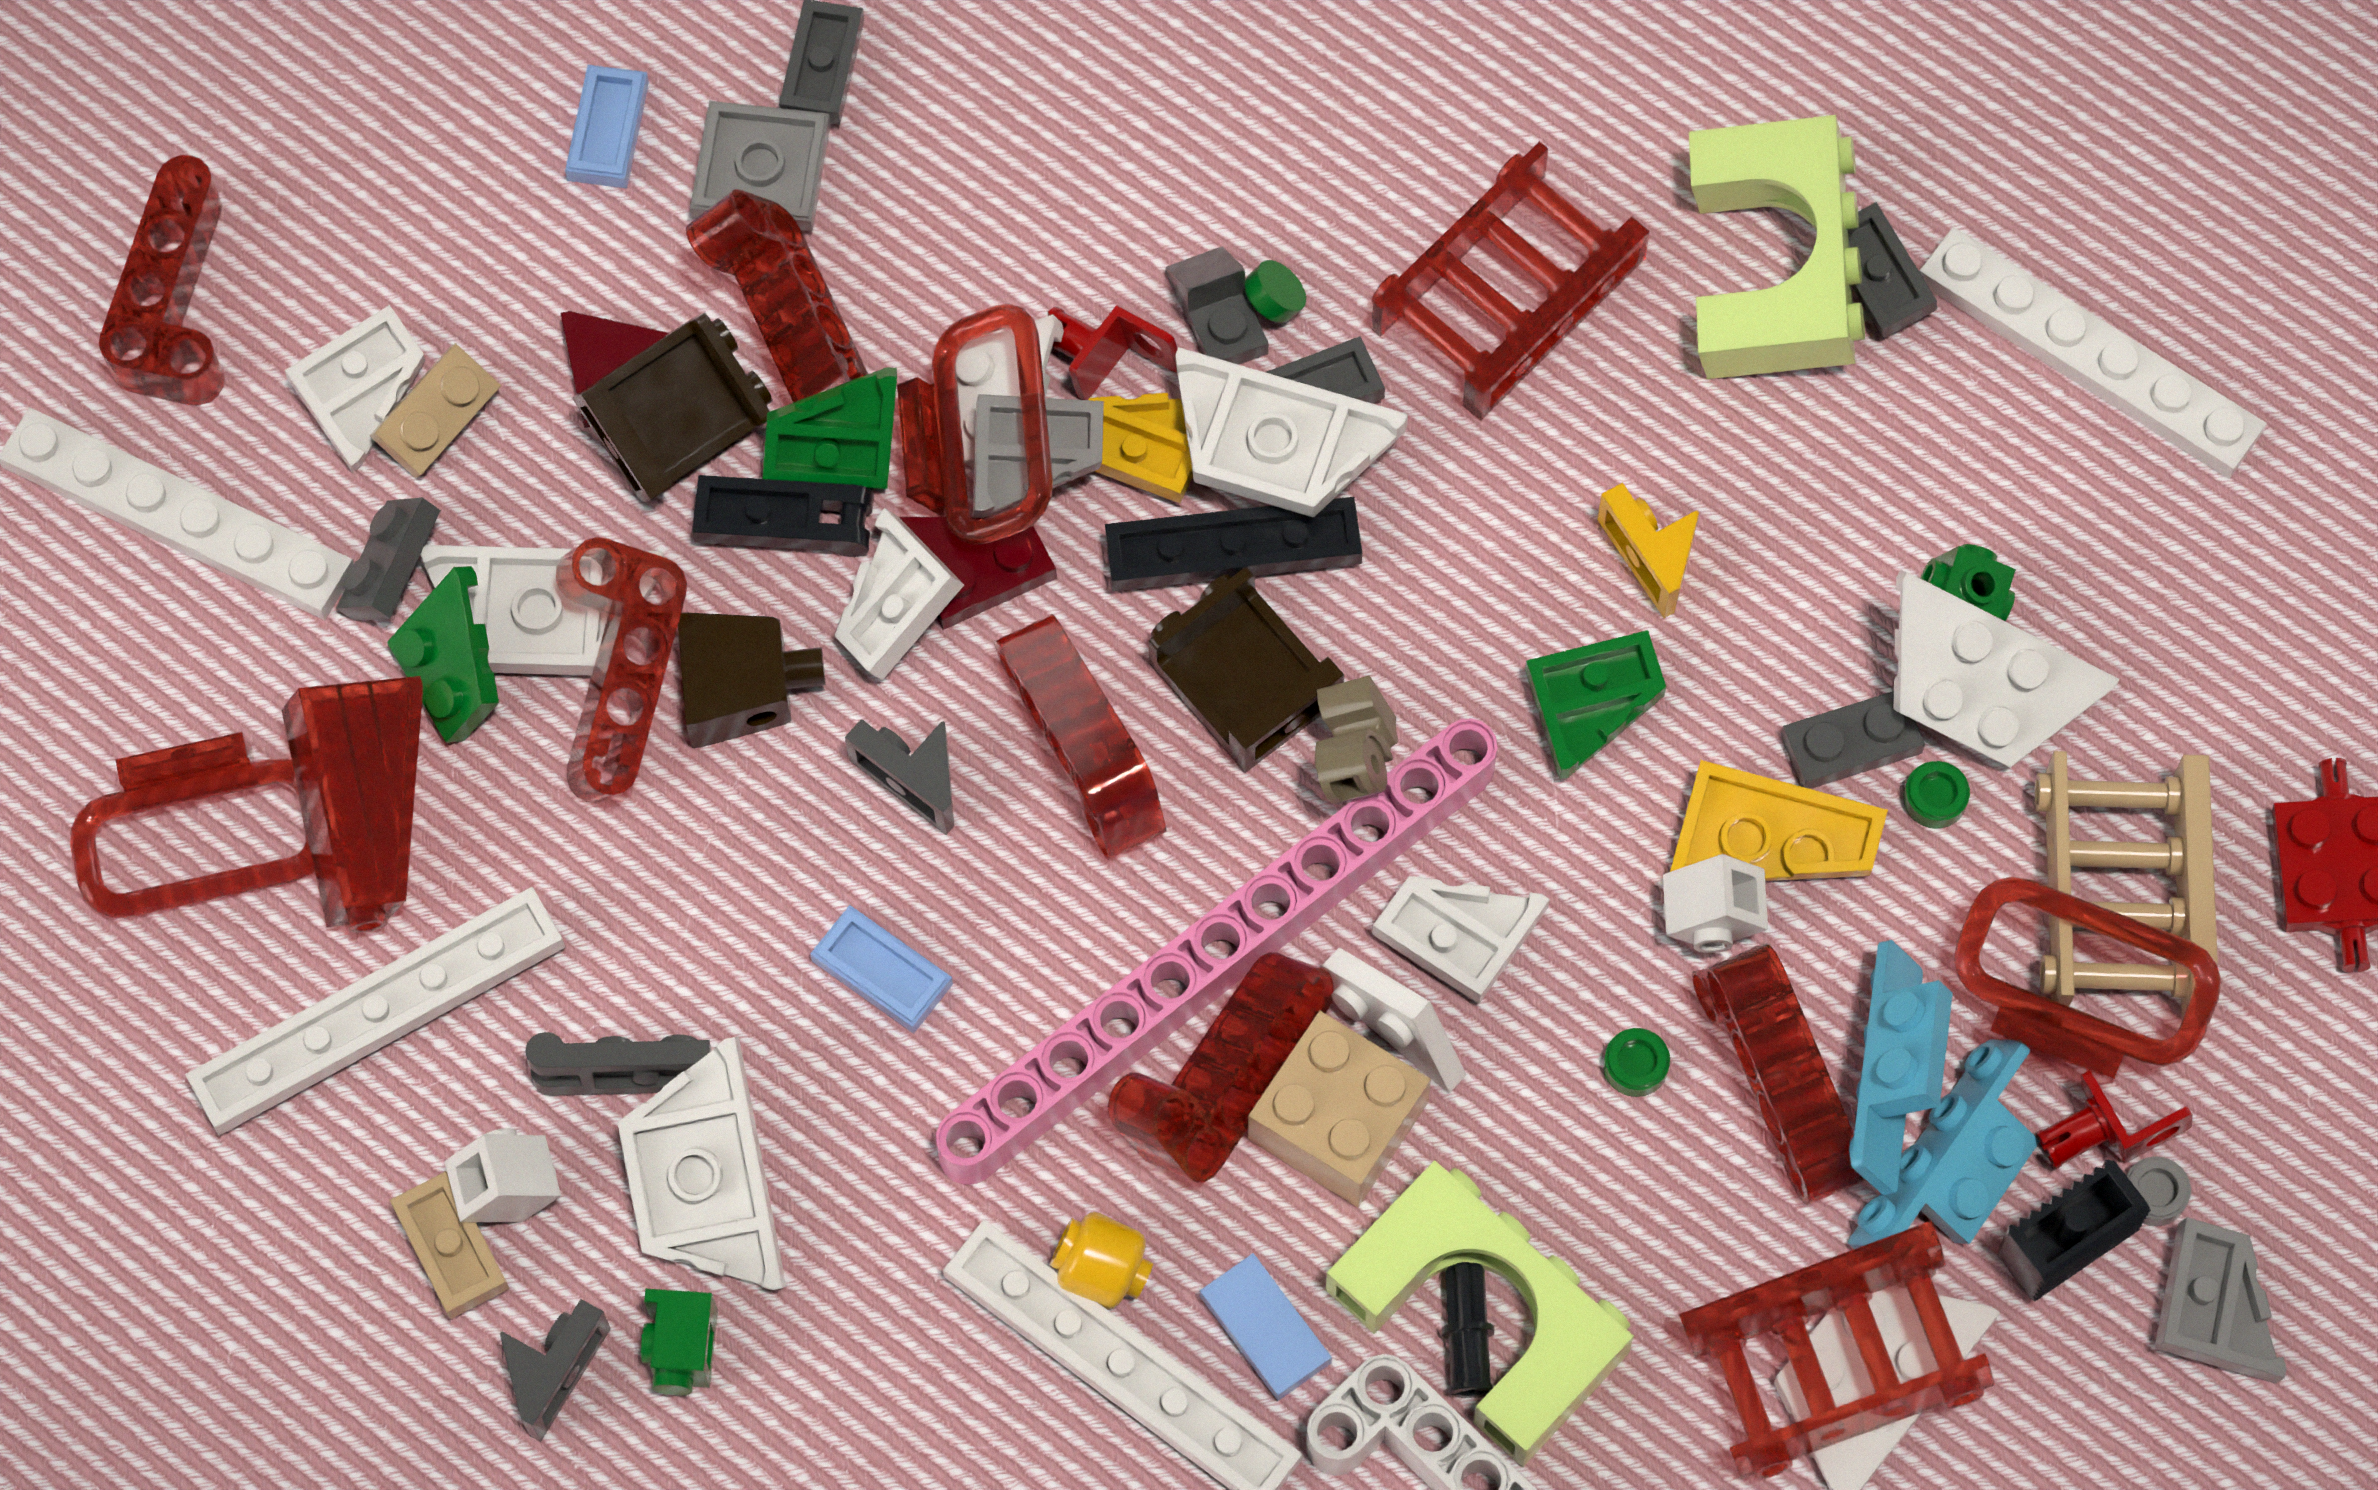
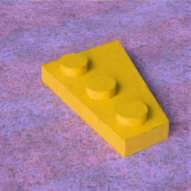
[1670,760,1888,881]

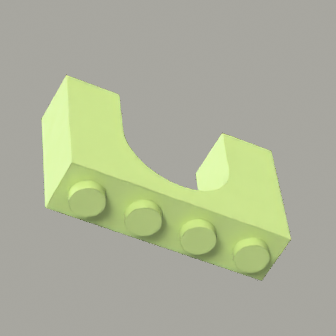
[1689,115,1865,379]
[1326,1160,1634,1467]

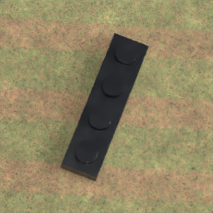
[1105,497,1363,591]

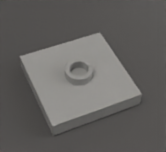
[690,101,831,231]

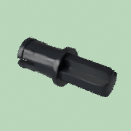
[1442,1262,1495,1398]

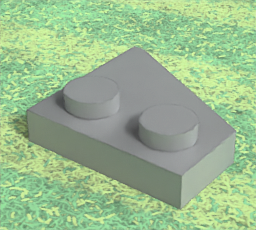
[973,394,1104,518]
[2155,1217,2287,1384]

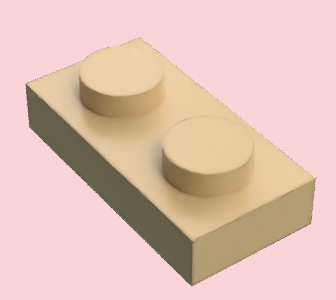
[370,343,501,478]
[389,1171,510,1319]

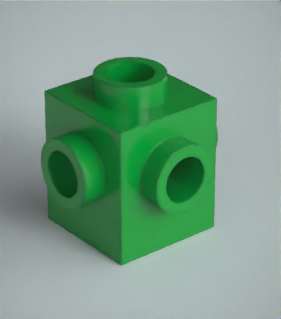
[1920,544,2016,621]

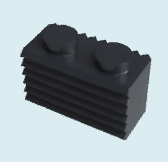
[1998,1160,2151,1301]

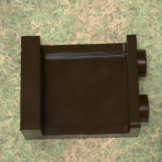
[572,313,773,502]
[1149,567,1344,773]

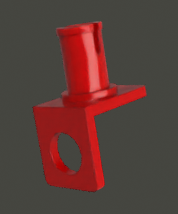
[1043,305,1178,400]
[2035,1070,2193,1169]

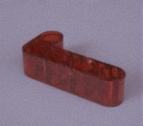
[99,155,225,406]
[686,189,868,403]
[556,537,687,803]
[994,614,1167,860]
[1692,943,1866,1206]
[1108,952,1334,1182]

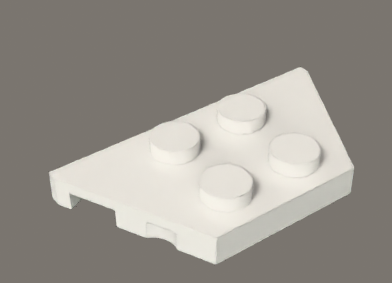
[1175,347,1408,517]
[420,545,665,676]
[1893,569,2119,768]
[617,1036,786,1290]
[1773,1277,2000,1490]

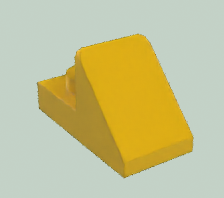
[1597,482,1699,618]

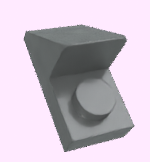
[1165,246,1269,365]
[845,719,954,835]
[500,1299,611,1442]

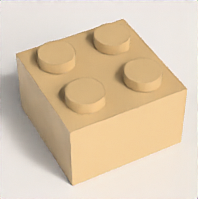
[1248,1011,1431,1208]

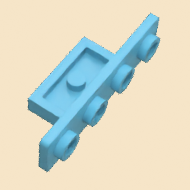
[1849,940,1953,1195]
[1848,1039,2040,1255]

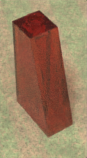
[281,676,423,933]

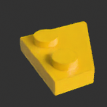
[1088,392,1193,504]

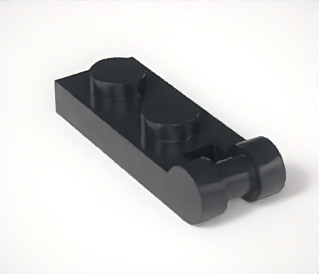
[692,475,874,557]

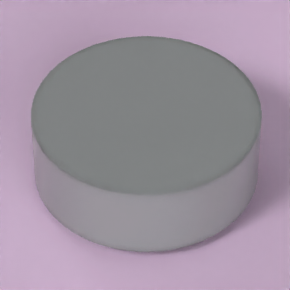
[2127,1157,2191,1226]

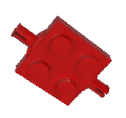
[2272,758,2378,973]

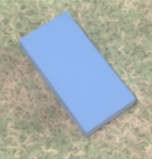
[565,65,649,189]
[810,905,953,1034]
[1200,1253,1332,1401]

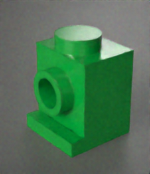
[641,1288,718,1396]

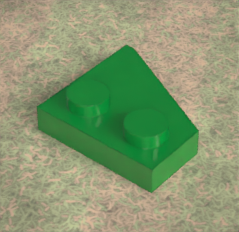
[762,367,897,489]
[387,566,499,743]
[1525,630,1667,780]

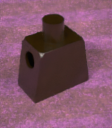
[677,612,826,748]

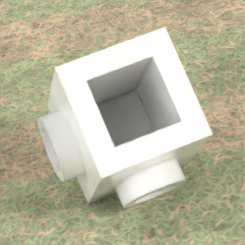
[1663,854,1768,953]
[444,1128,561,1222]

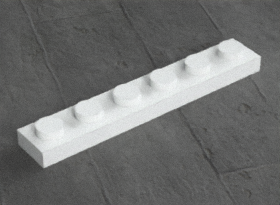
[1919,226,2267,479]
[0,407,354,620]
[185,886,566,1136]
[943,1219,1302,1490]

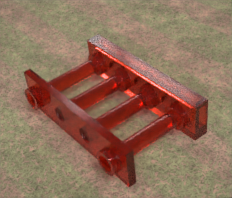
[1371,141,1650,421]
[1679,1221,1995,1479]

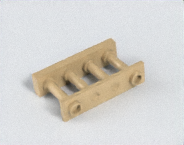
[2035,751,2219,1020]

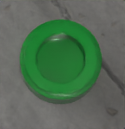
[1245,260,1306,323]
[1903,761,1970,829]
[1603,1028,1670,1097]

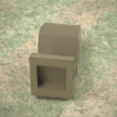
[1315,675,1398,805]

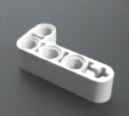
[1306,1354,1537,1490]

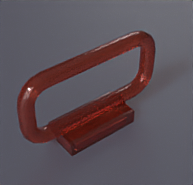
[897,303,1053,545]
[70,732,331,918]
[1953,876,2222,1082]

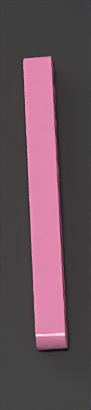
[936,718,1498,1185]

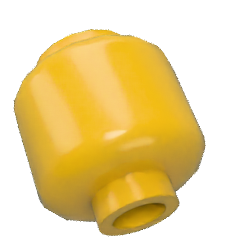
[1050,1212,1153,1310]

